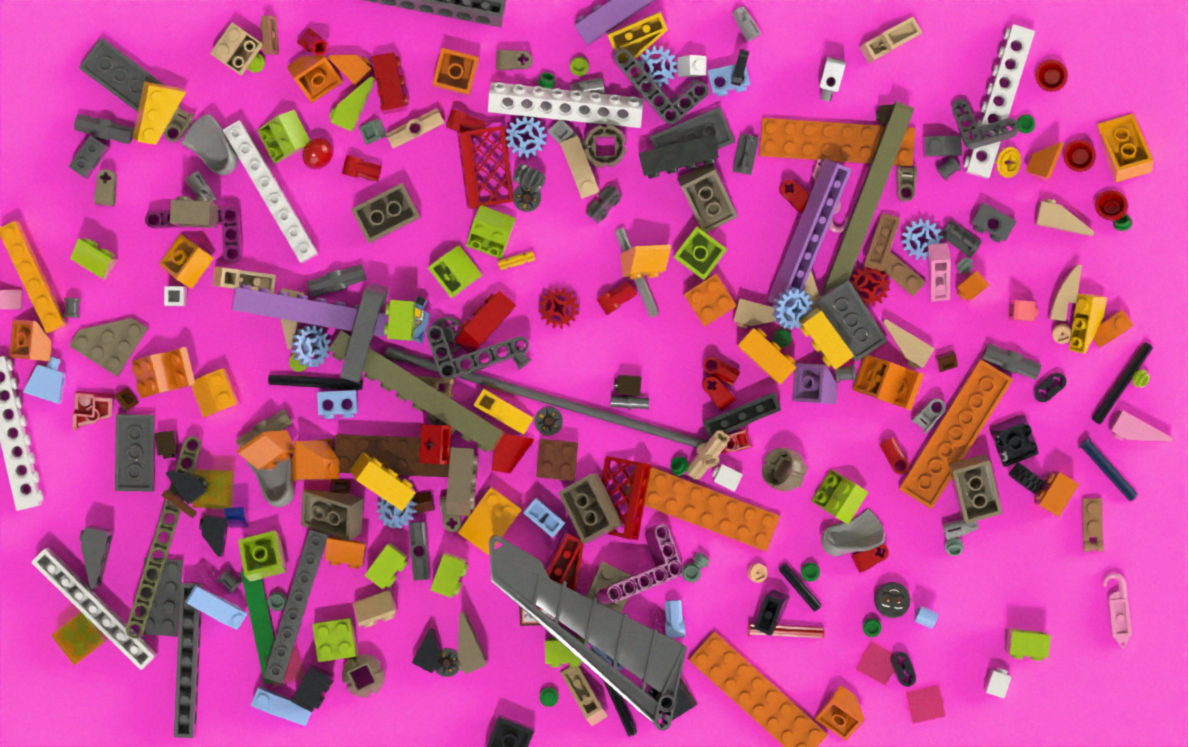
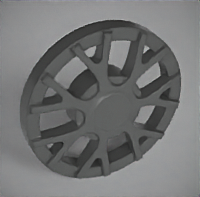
[432,317,463,353]

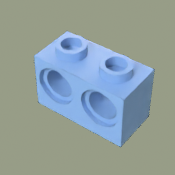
[707,64,750,97]
[317,390,358,419]
[524,497,565,538]

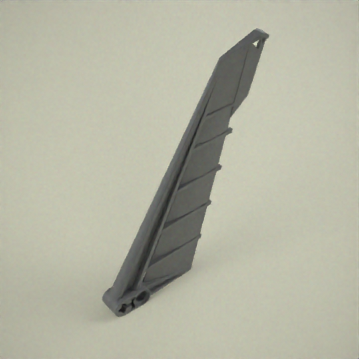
[489,534,687,731]

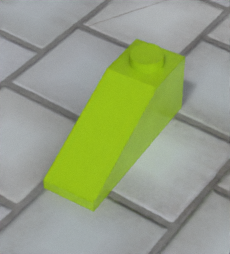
[329,77,376,132]

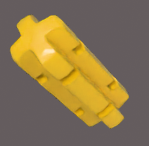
[498,251,535,270]

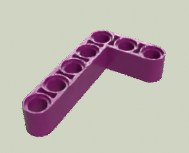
[145,206,243,263]
[597,524,683,605]

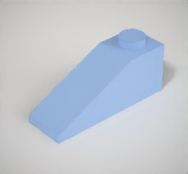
[185,585,247,630]
[250,686,312,726]

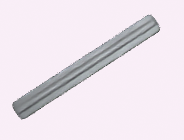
[615,228,659,318]

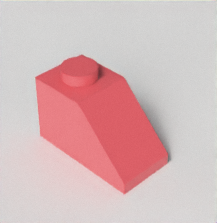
[1009,300,1038,322]

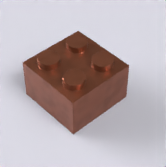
[536,439,579,481]

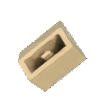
[210,23,264,76]
[353,589,398,628]

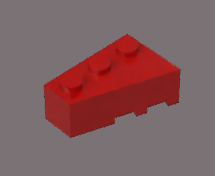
[371,52,409,115]
[455,290,516,354]
[545,530,584,592]

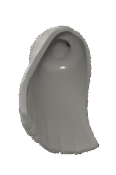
[182,114,238,176]
[246,458,295,507]
[821,509,885,557]

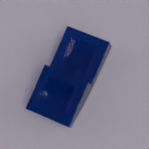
[224,507,249,528]

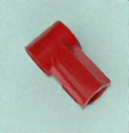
[296,27,327,56]
[446,109,487,138]
[341,155,382,182]
[596,281,637,316]
[702,357,740,386]
[879,437,909,475]

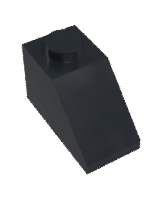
[166,470,210,505]
[199,515,229,557]
[754,589,790,636]
[411,628,443,674]

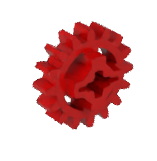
[850,266,890,307]
[538,288,580,329]

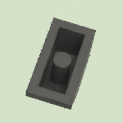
[923,136,962,158]

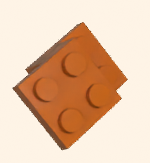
[131,347,195,399]
[852,355,924,411]

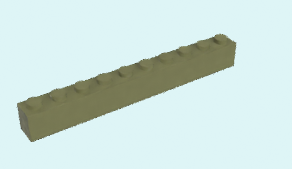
[329,330,505,452]

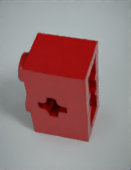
[419,424,451,464]

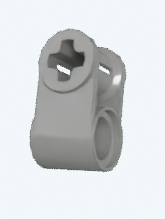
[911,398,946,434]

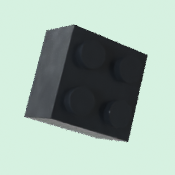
[291,664,334,712]
[487,715,535,747]

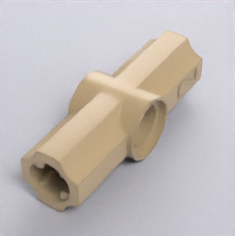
[386,108,444,149]
[687,430,730,480]

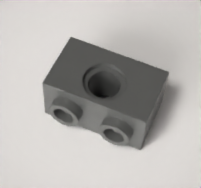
[68,135,110,179]
[970,203,1017,243]

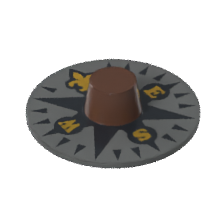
[513,185,541,212]
[534,407,563,436]
[435,648,459,677]

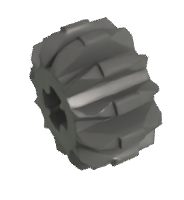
[513,164,546,192]

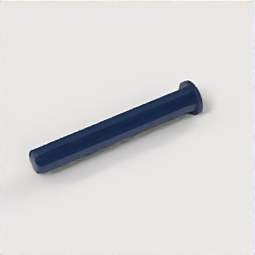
[1078,437,1138,502]

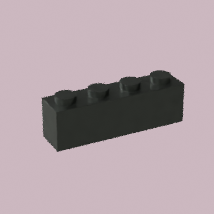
[638,135,719,179]
[703,392,781,439]

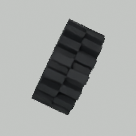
[1008,462,1045,495]

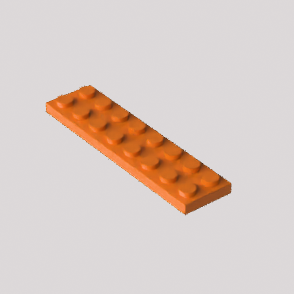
[759,118,915,167]
[899,359,1013,510]
[625,465,780,552]
[688,631,828,747]

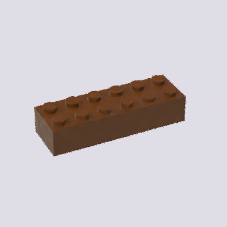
[335,434,452,477]

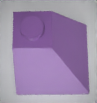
[792,363,838,404]

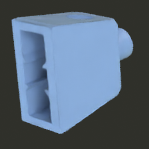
[23,356,66,404]

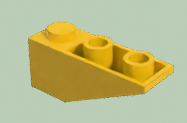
[1068,293,1107,354]
[474,389,534,435]

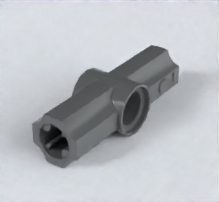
[74,114,134,144]
[307,264,367,297]
[982,343,1042,380]
[409,522,430,581]

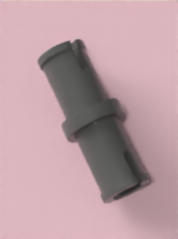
[610,395,649,410]

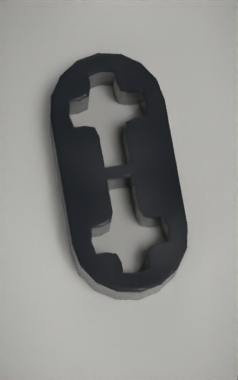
[731,49,750,86]
[1033,373,1067,402]
[890,651,916,687]

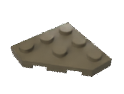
[69,318,149,377]

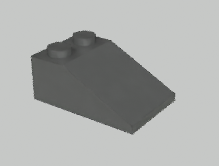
[79,526,114,589]

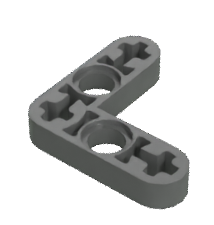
[952,99,1018,149]

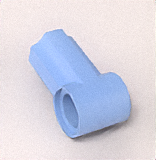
[665,600,686,638]
[914,606,939,629]

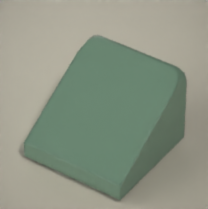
[359,119,387,145]

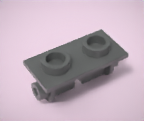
[732,134,759,175]
[586,184,623,224]
[940,220,982,258]

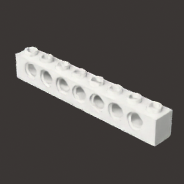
[963,24,1035,179]
[488,82,644,128]
[223,120,319,264]
[0,356,44,511]
[31,547,158,670]

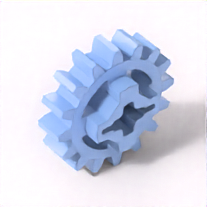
[636,45,678,87]
[505,116,547,158]
[901,219,943,261]
[772,287,813,330]
[290,326,331,367]
[376,496,417,529]

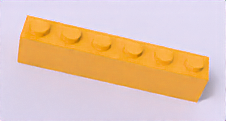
[0,221,68,334]

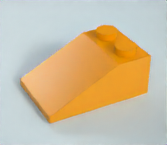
[1097,114,1154,183]
[458,487,522,555]

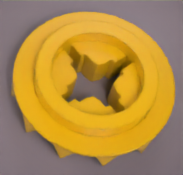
[994,147,1021,178]

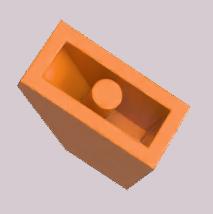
[328,55,372,86]
[956,271,990,302]
[1093,310,1134,348]

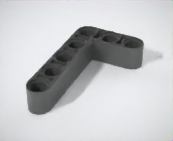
[611,47,709,124]
[340,283,389,383]
[426,325,531,380]

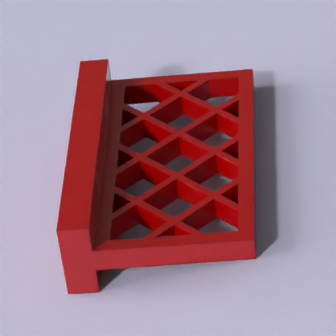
[457,126,514,209]
[601,456,652,540]

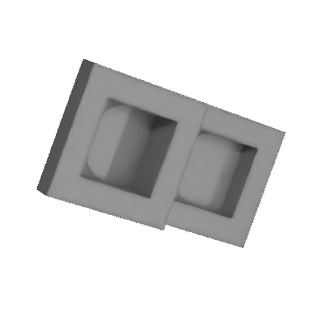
[547,120,586,150]

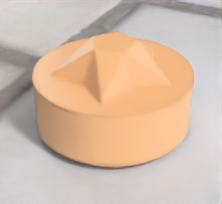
[1052,324,1072,344]
[747,563,767,583]

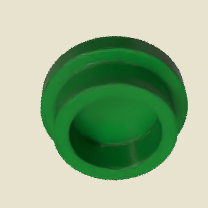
[537,72,556,89]
[1016,114,1035,134]
[1113,214,1133,231]
[773,329,792,348]
[670,457,689,476]
[801,562,820,582]
[862,618,882,637]
[539,688,559,707]

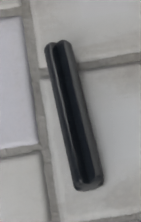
[779,564,822,611]

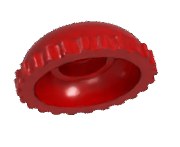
[1035,59,1069,93]
[302,138,334,170]
[1063,139,1097,172]
[1095,190,1128,221]

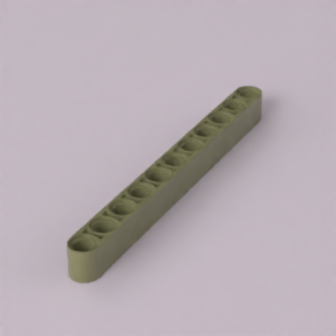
[821,101,914,295]
[126,436,202,639]

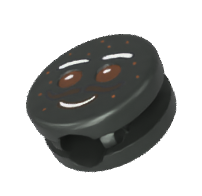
[874,582,911,618]

